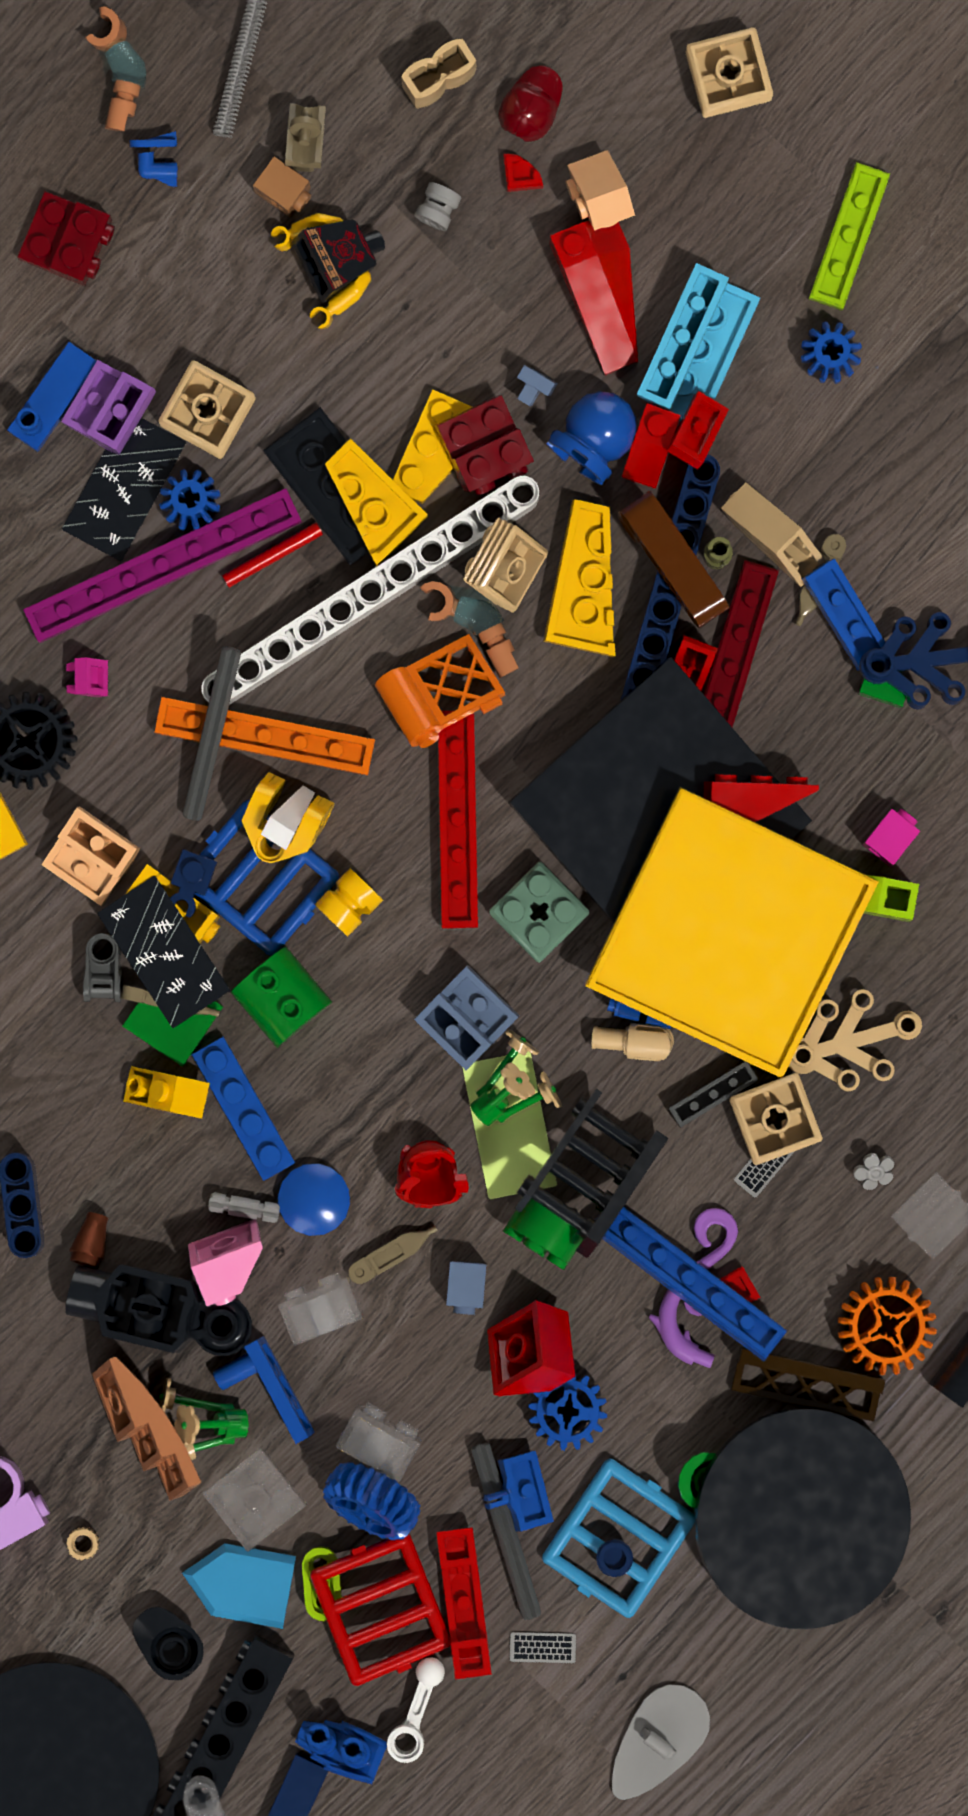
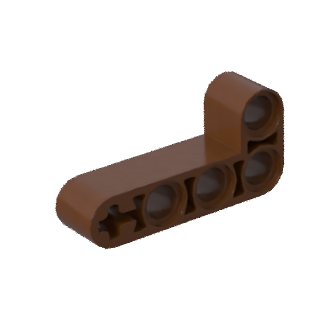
[618,491,729,628]

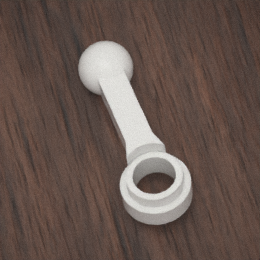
[387,1657,445,1763]

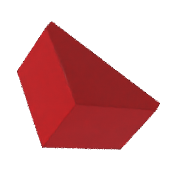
[674,635,718,691]

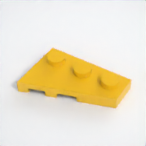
[325,438,428,567]

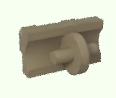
[285,103,326,172]

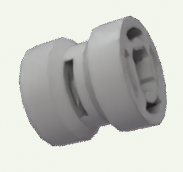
[414,182,462,231]

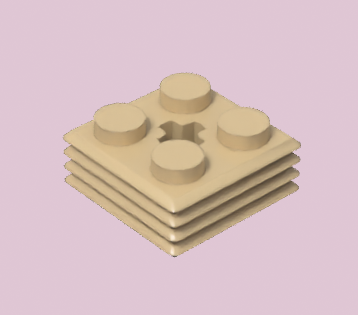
[686,27,773,118]
[158,360,255,459]
[463,518,548,613]
[729,1073,822,1165]

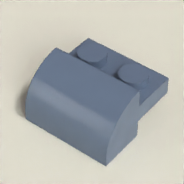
[414,965,520,1070]

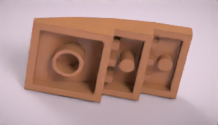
[92,1357,201,1501]

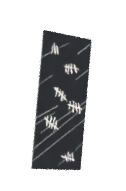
[62,418,186,561]
[97,876,230,1028]

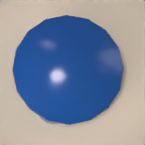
[278,1164,350,1236]

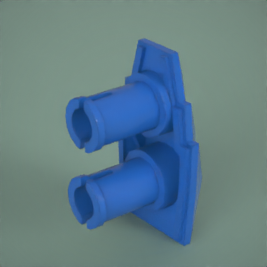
[295,1720,387,1785]

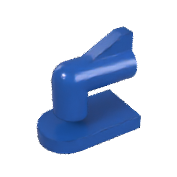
[129,131,177,187]

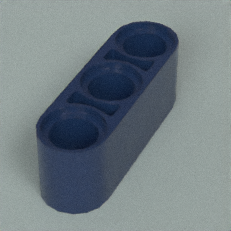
[0,1153,44,1258]

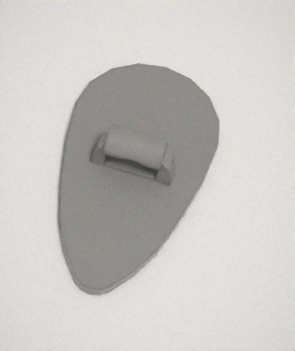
[612,1684,710,1800]

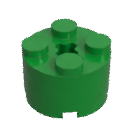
[503,1198,583,1270]

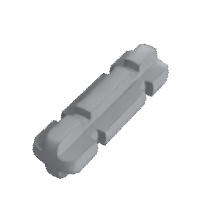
[208,1192,280,1223]

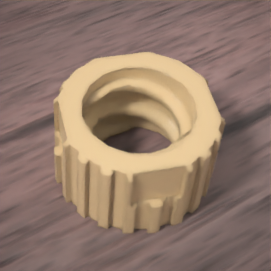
[66,1526,100,1561]

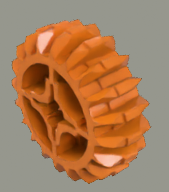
[837,1276,937,1375]

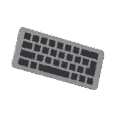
[734,1151,795,1198]
[510,1632,576,1663]

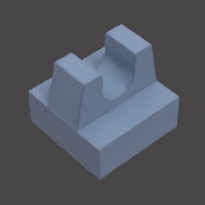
[517,365,558,406]

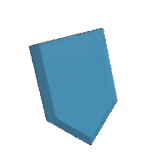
[182,1543,296,1629]

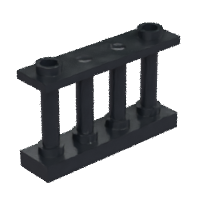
[515,1089,669,1259]

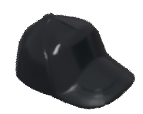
[132,1606,204,1680]

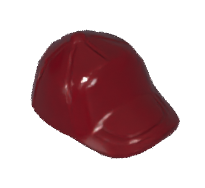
[498,66,563,142]

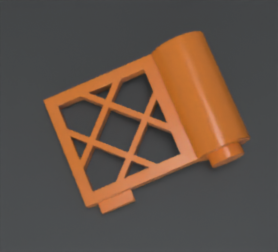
[375,634,505,748]

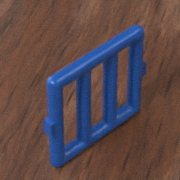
[195,800,339,956]

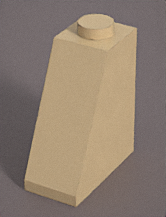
[721,482,826,587]

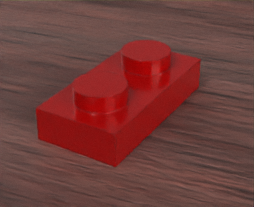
[667,391,729,470]

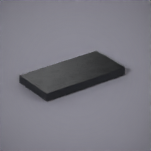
[263,407,369,566]

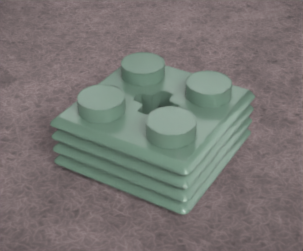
[489,862,589,963]

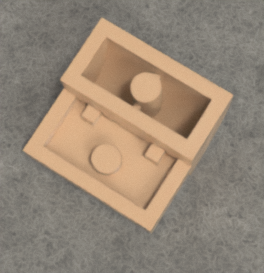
[41,806,140,906]

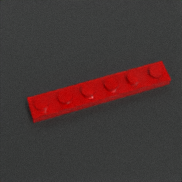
[438,710,478,929]

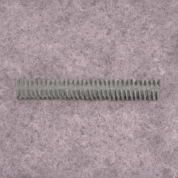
[213,0,267,138]

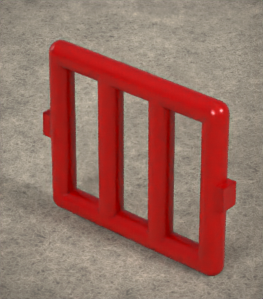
[310,1534,451,1686]

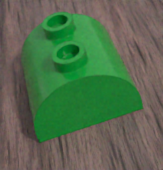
[230,946,333,1048]

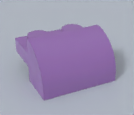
[61,360,156,455]

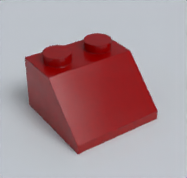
[487,1300,575,1396]

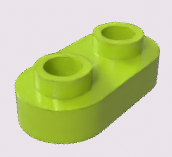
[302,1546,342,1621]

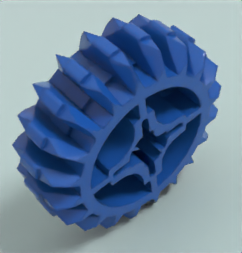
[323,1462,421,1540]

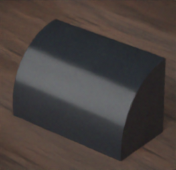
[929,1330,968,1408]

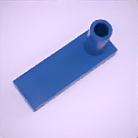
[7,342,97,452]
[213,1336,315,1444]

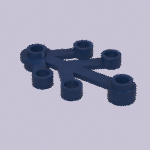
[859,612,968,710]

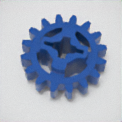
[528,1375,607,1451]

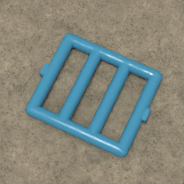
[542,1459,696,1618]

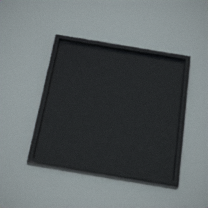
[508,657,812,924]

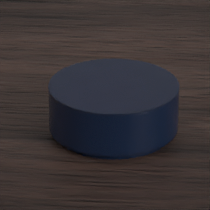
[596,1539,633,1577]

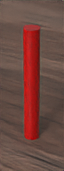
[222,523,323,588]

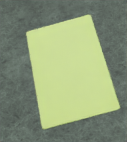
[462,1051,557,1199]

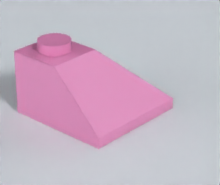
[188,1219,263,1306]

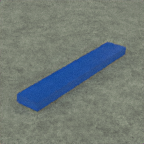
[595,1207,787,1361]

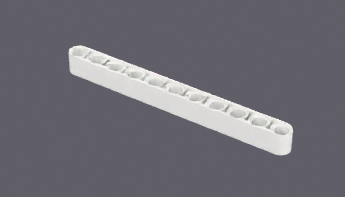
[202,476,539,705]

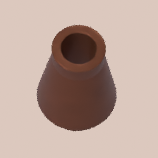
[69,1212,109,1268]

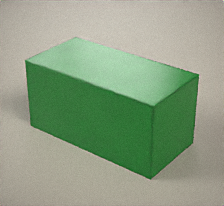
[858,678,906,709]

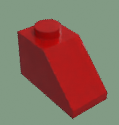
[621,403,681,489]

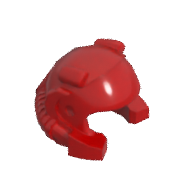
[395,1140,469,1208]

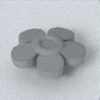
[853,1153,894,1190]

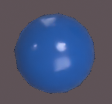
[546,391,637,485]

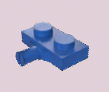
[483,1451,554,1532]

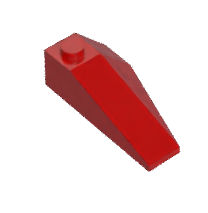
[549,221,638,376]

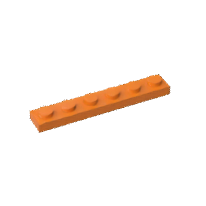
[155,697,375,776]

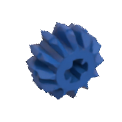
[800,322,862,384]
[160,469,221,531]

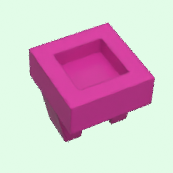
[67,657,108,697]

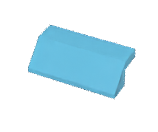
[637,263,760,421]

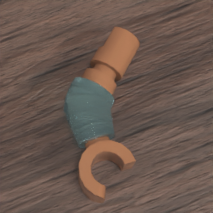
[85,7,147,131]
[420,581,519,678]

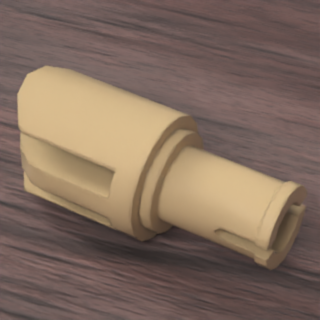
[592,1023,674,1061]

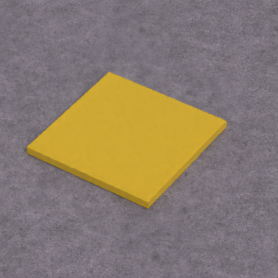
[585,787,878,1078]

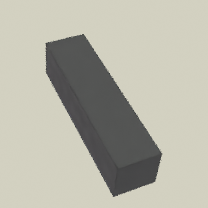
[668,1061,758,1128]

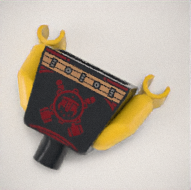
[271,213,385,329]

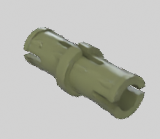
[703,537,733,570]

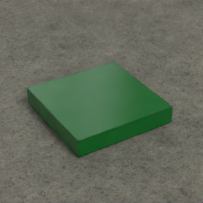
[122,990,224,1067]

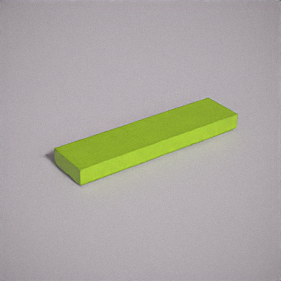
[809,162,890,311]

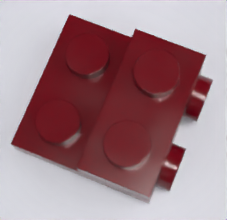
[17,191,115,286]
[434,395,534,495]

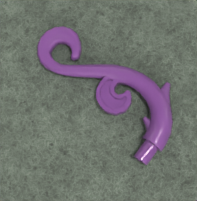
[649,1208,738,1368]

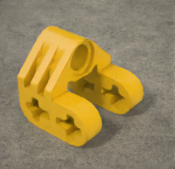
[242,772,335,863]

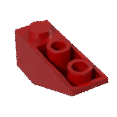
[704,775,819,822]

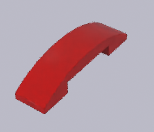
[436,1527,492,1679]

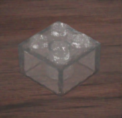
[278,1272,365,1346]
[335,1402,422,1483]
[203,1446,307,1552]

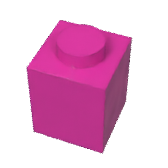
[862,809,920,867]

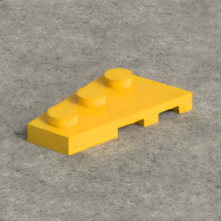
[393,389,472,504]

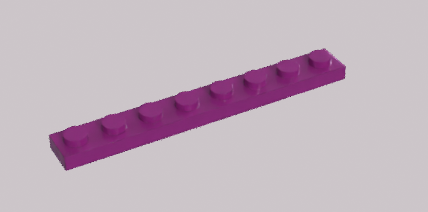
[23,488,302,644]

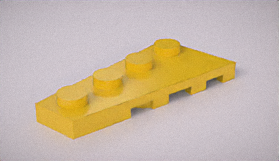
[543,499,615,657]

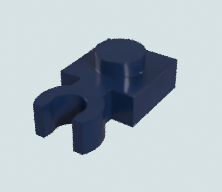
[170,849,218,918]

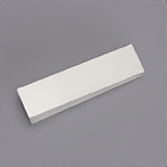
[261,786,315,850]

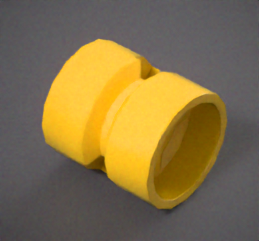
[314,868,383,937]

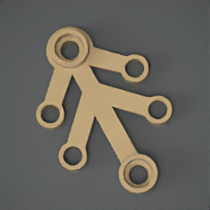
[788,989,922,1091]

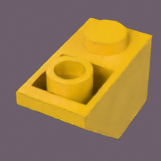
[123,1066,210,1119]

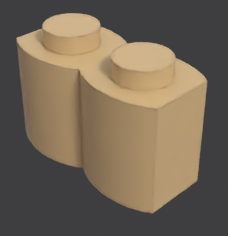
[401,39,476,108]

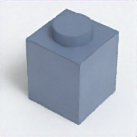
[446,1261,486,1315]

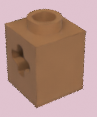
[253,157,312,217]

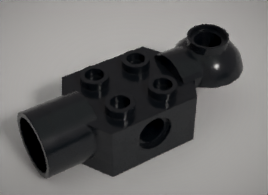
[65,1264,252,1356]

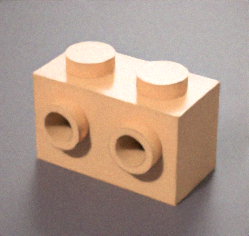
[566,150,635,230]

